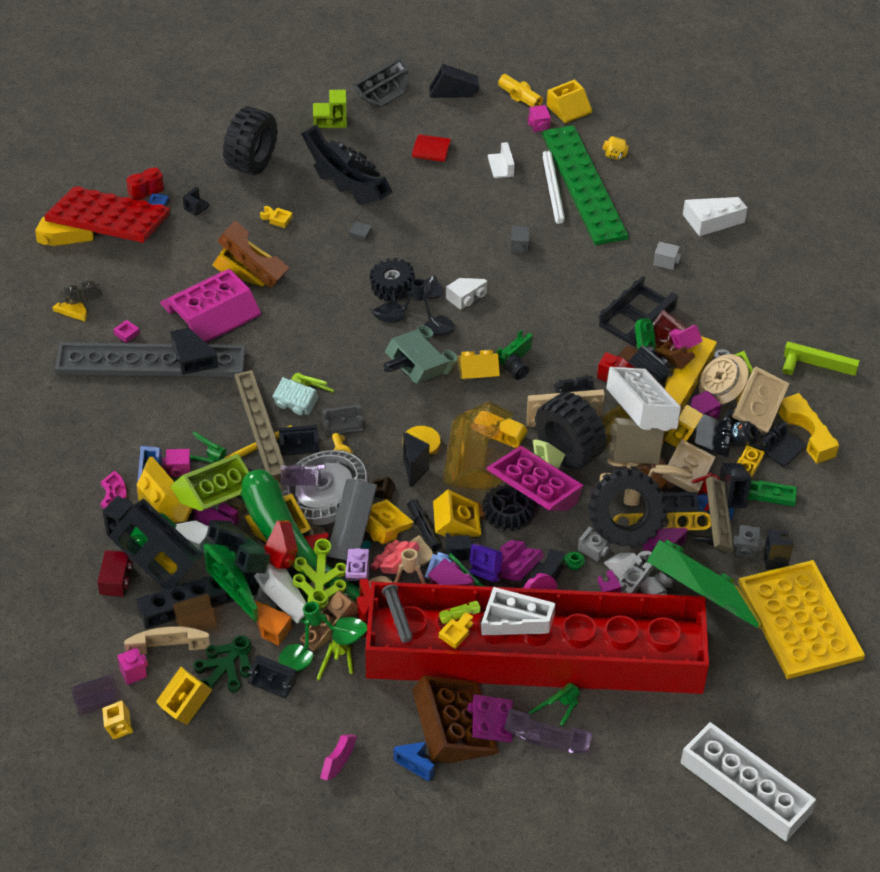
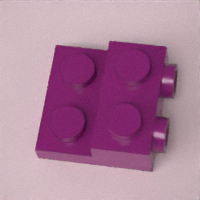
[497,540,545,581]

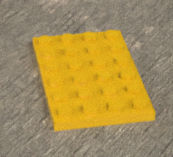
[738,560,865,679]

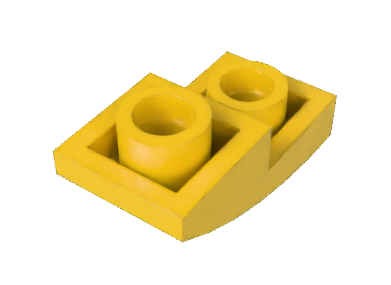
[737,445,765,479]

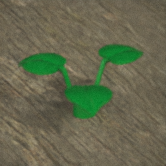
[279,592,367,672]

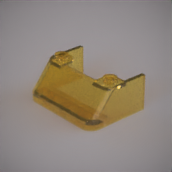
[443,401,513,490]

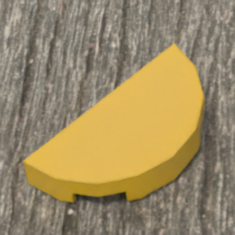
[52,300,87,322]

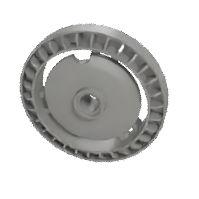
[281,450,369,525]

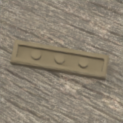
[706,476,734,553]

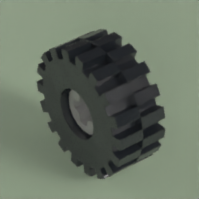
[369,258,415,302]

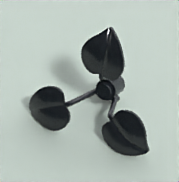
[371,275,455,335]

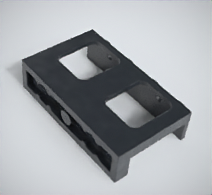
[599,276,678,346]
[109,498,203,589]

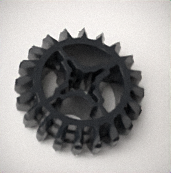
[482,483,535,532]

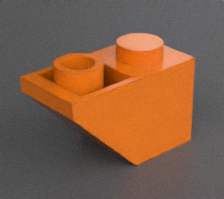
[255,601,292,646]

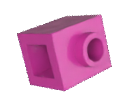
[528,105,551,132]
[162,449,191,477]
[117,648,148,685]

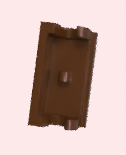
[655,342,696,370]

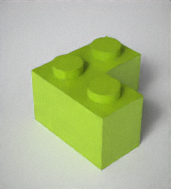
[313,90,347,128]

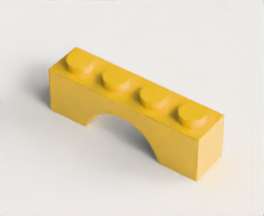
[777,393,839,464]

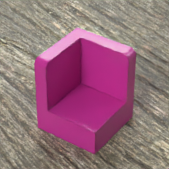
[670,325,702,350]

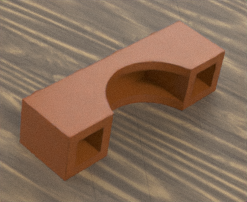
[218,220,289,288]

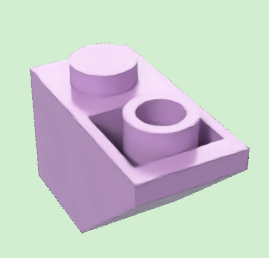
[346,548,369,581]

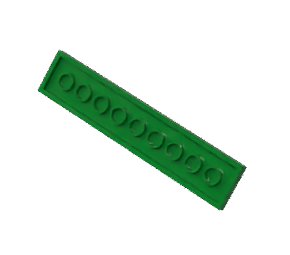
[542,125,628,245]

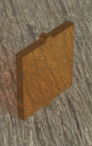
[173,594,217,631]

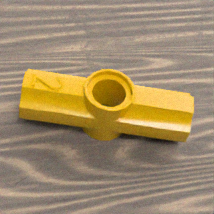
[498,74,543,107]

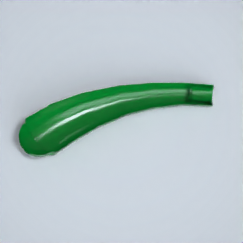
[240,469,360,602]

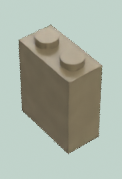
[608,418,664,464]

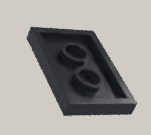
[328,140,380,177]

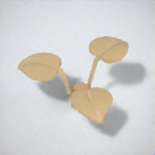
[600,458,689,506]
[368,535,433,586]

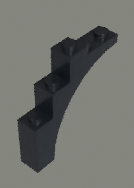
[301,124,393,205]

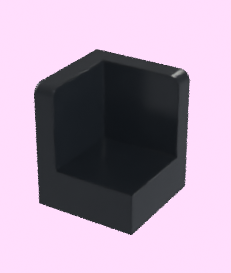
[183,187,210,216]

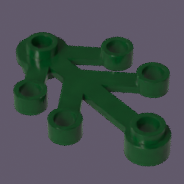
[193,635,252,697]

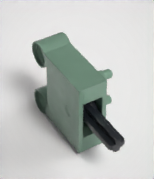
[383,325,458,384]

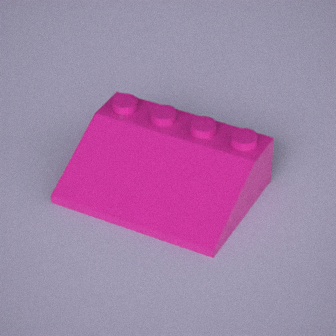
[487,446,583,511]

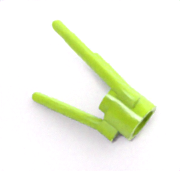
[291,373,334,393]
[317,640,353,680]

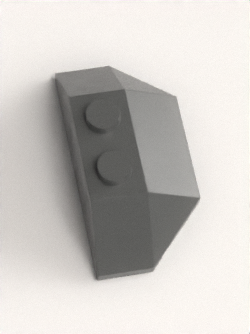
[352,56,410,107]

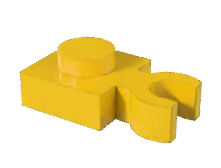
[260,206,293,228]

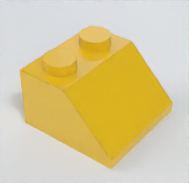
[433,489,481,538]

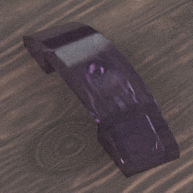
[504,709,592,753]

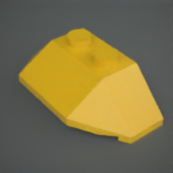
[137,457,193,523]

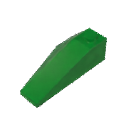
[203,544,258,622]

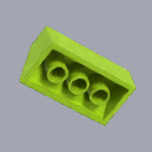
[171,454,249,511]

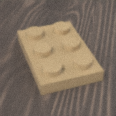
[732,367,790,434]
[661,439,715,493]

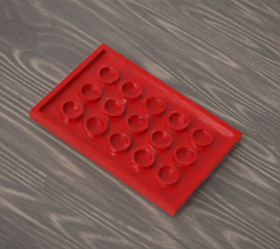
[45,186,170,243]

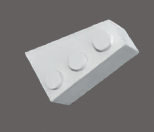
[683,197,747,236]
[481,587,555,635]

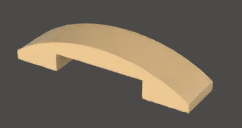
[124,627,210,655]

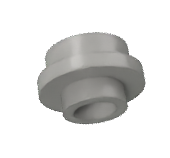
[655,571,675,588]

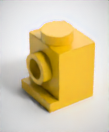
[102,701,133,739]

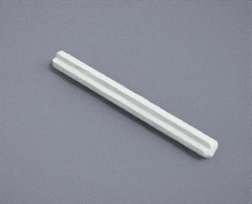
[542,151,565,224]

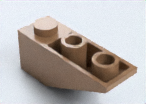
[300,591,357,652]

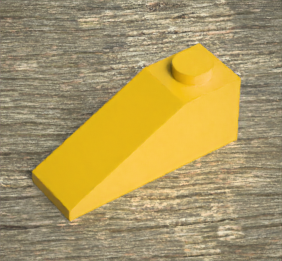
[35,217,94,246]

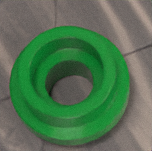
[564,552,585,570]

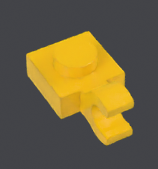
[439,612,473,649]

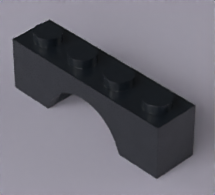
[205,520,271,574]

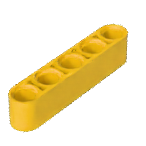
[613,512,711,530]

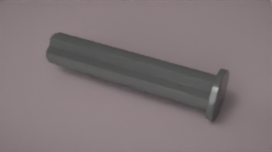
[382,585,413,643]

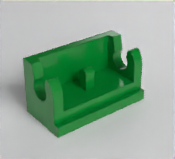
[496,330,533,365]

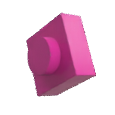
[113,320,140,343]

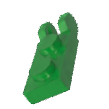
[748,480,797,507]

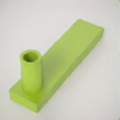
[782,341,860,376]

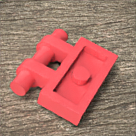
[370,540,420,574]

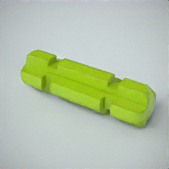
[440,601,480,624]

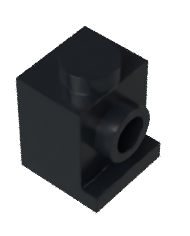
[445,533,474,561]

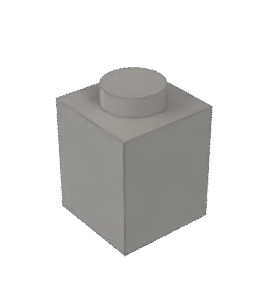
[653,242,681,270]

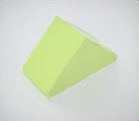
[533,439,565,469]

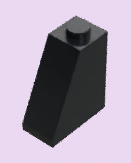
[429,64,480,98]
[170,328,218,375]
[719,463,751,508]

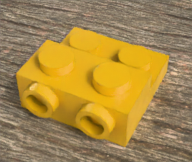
[366,499,414,545]

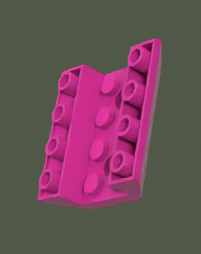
[160,269,261,343]

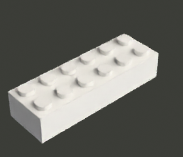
[606,367,681,431]
[681,722,816,841]

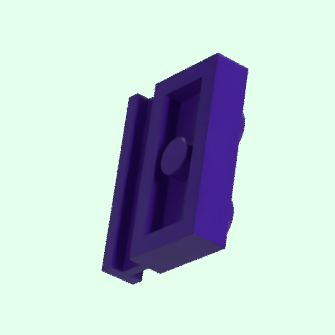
[469,544,502,582]

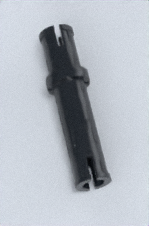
[407,499,442,552]

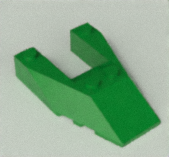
[646,539,763,629]

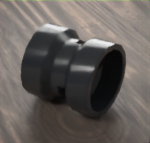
[504,354,529,380]

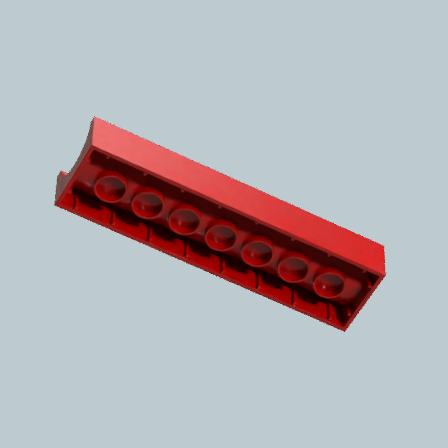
[365,581,709,694]

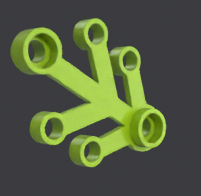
[292,539,346,609]

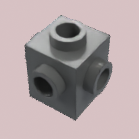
[733,525,763,559]

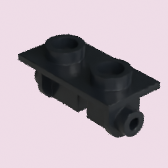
[553,375,594,393]

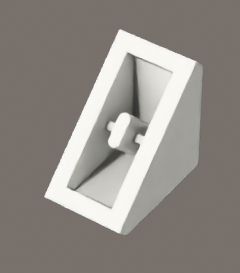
[604,552,643,588]

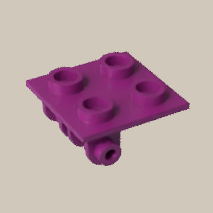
[468,695,513,742]

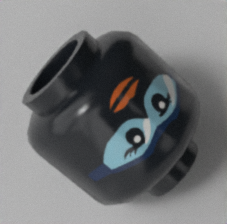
[730,421,758,447]

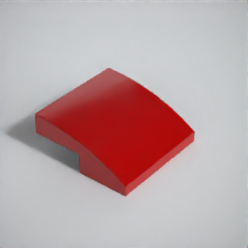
[412,134,451,162]
[357,578,370,638]

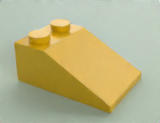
[212,241,271,287]

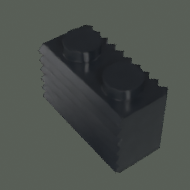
[628,345,673,384]

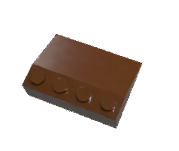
[412,675,499,763]

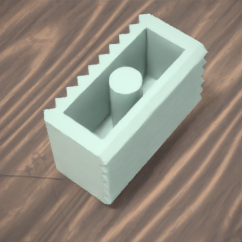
[273,377,318,416]

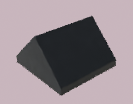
[403,432,430,487]

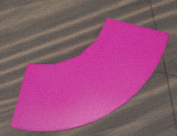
[100,470,127,509]
[320,734,357,781]

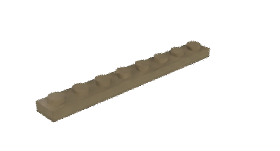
[234,370,288,480]

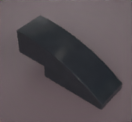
[530,548,565,580]

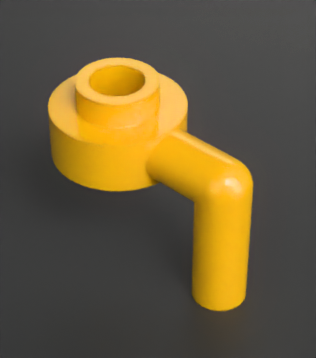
[332,433,353,454]

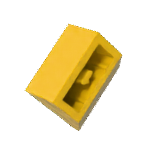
[546,79,592,124]
[457,350,500,379]
[156,667,212,725]

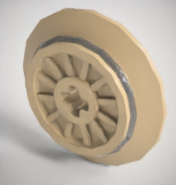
[698,354,749,405]

